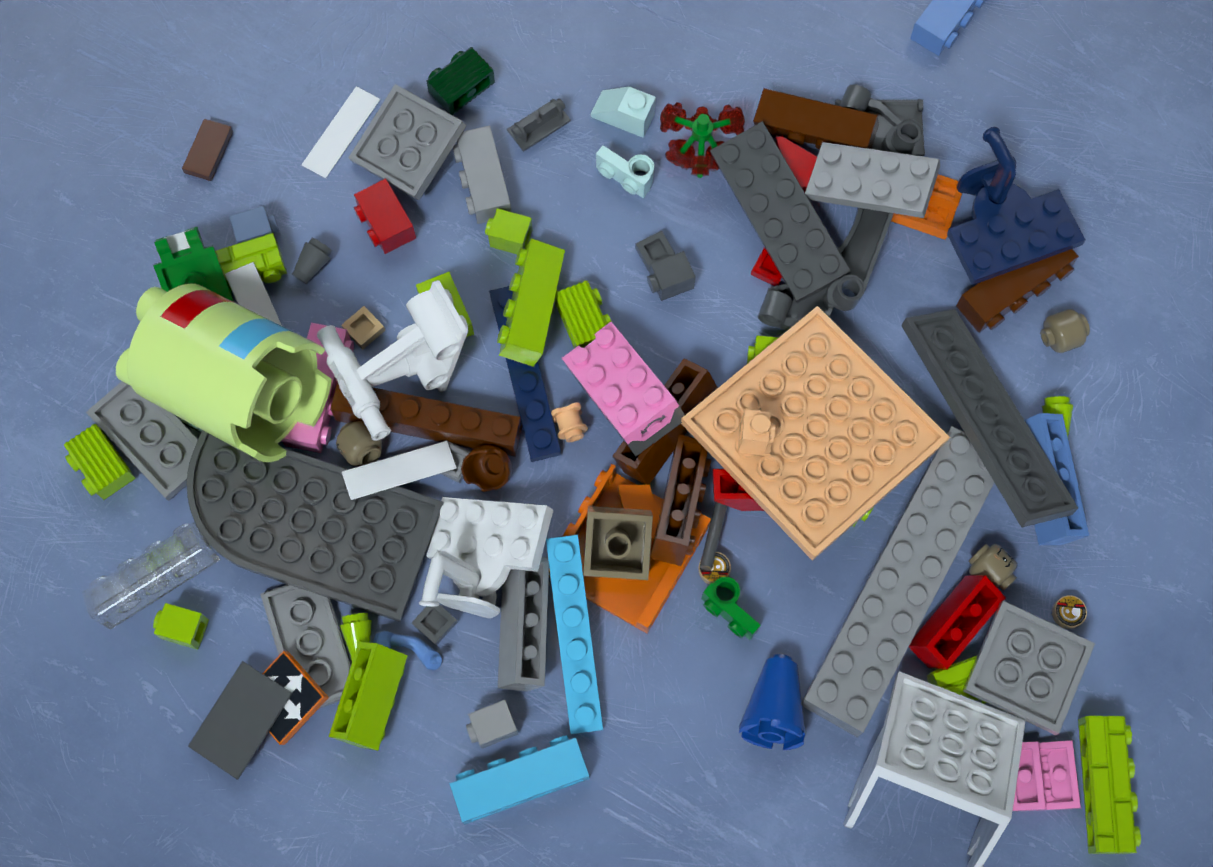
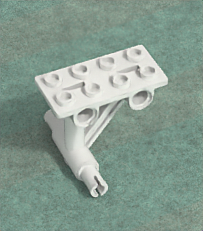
[317,280,468,441]

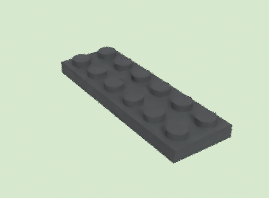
[710,121,851,304]

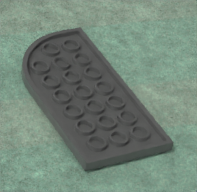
[187,430,444,622]

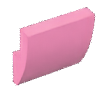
[1013,740,1081,811]

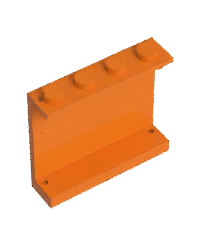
[549,464,711,634]

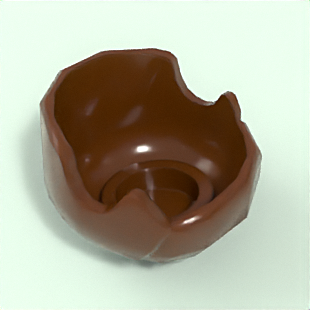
[461,445,513,492]

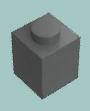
[647,251,696,301]

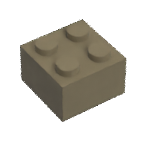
[583,506,653,580]

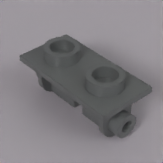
[507,98,571,152]

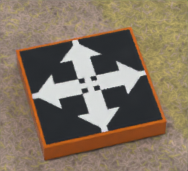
[262,651,329,745]

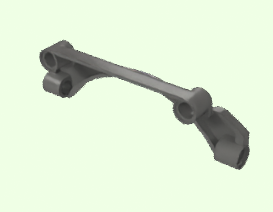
[757,85,923,331]

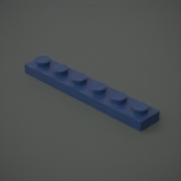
[489,286,561,462]

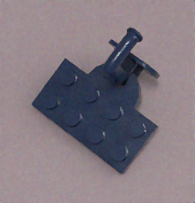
[947,127,1086,285]

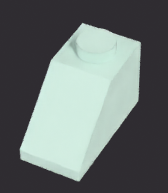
[591,86,656,138]

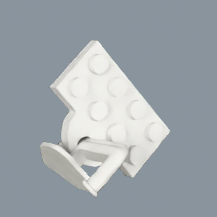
[419,497,553,618]

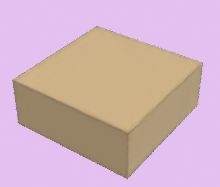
[341,306,385,350]

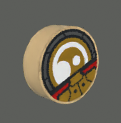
[698,552,731,584]
[1052,595,1087,629]

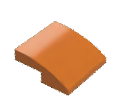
[891,174,962,240]

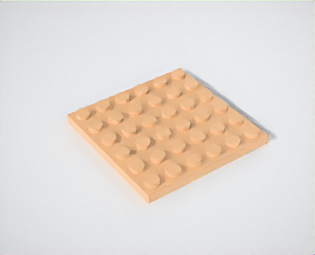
[681,306,950,561]

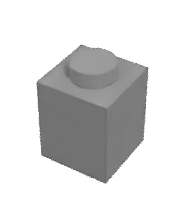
[466,700,518,749]

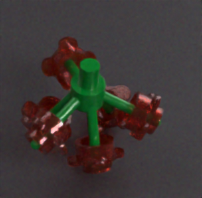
[660,102,745,178]

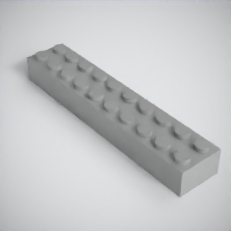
[802,426,994,738]

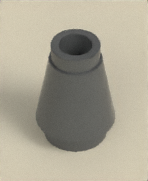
[292,237,332,284]

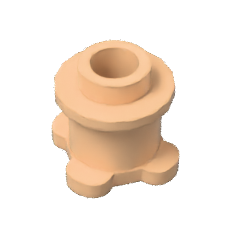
[551,402,588,443]

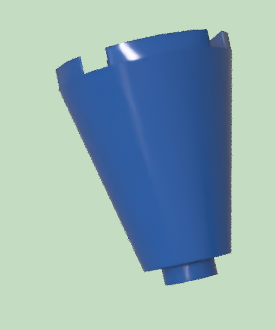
[739,654,805,750]

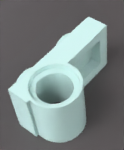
[596,146,654,198]

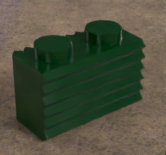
[426,47,495,115]

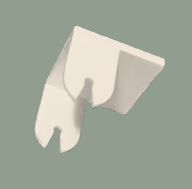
[843,671,1026,867]

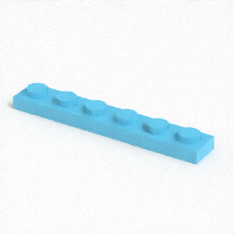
[546,535,603,734]

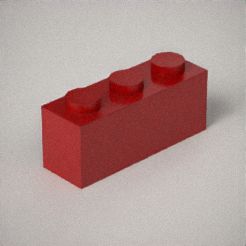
[909,575,1006,670]

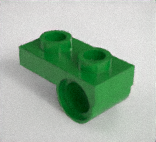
[701,577,761,640]

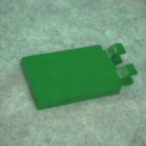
[153,227,235,302]

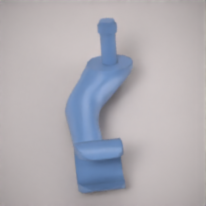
[373,631,442,670]

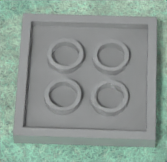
[348,84,467,200]
[963,601,1095,735]

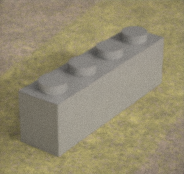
[498,557,549,692]

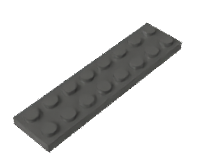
[901,309,1078,528]

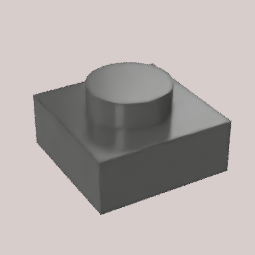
[635,231,675,273]
[412,604,458,646]

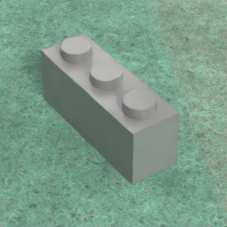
[453,125,511,224]

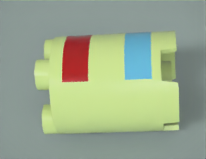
[116,284,332,462]

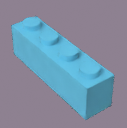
[449,735,590,824]

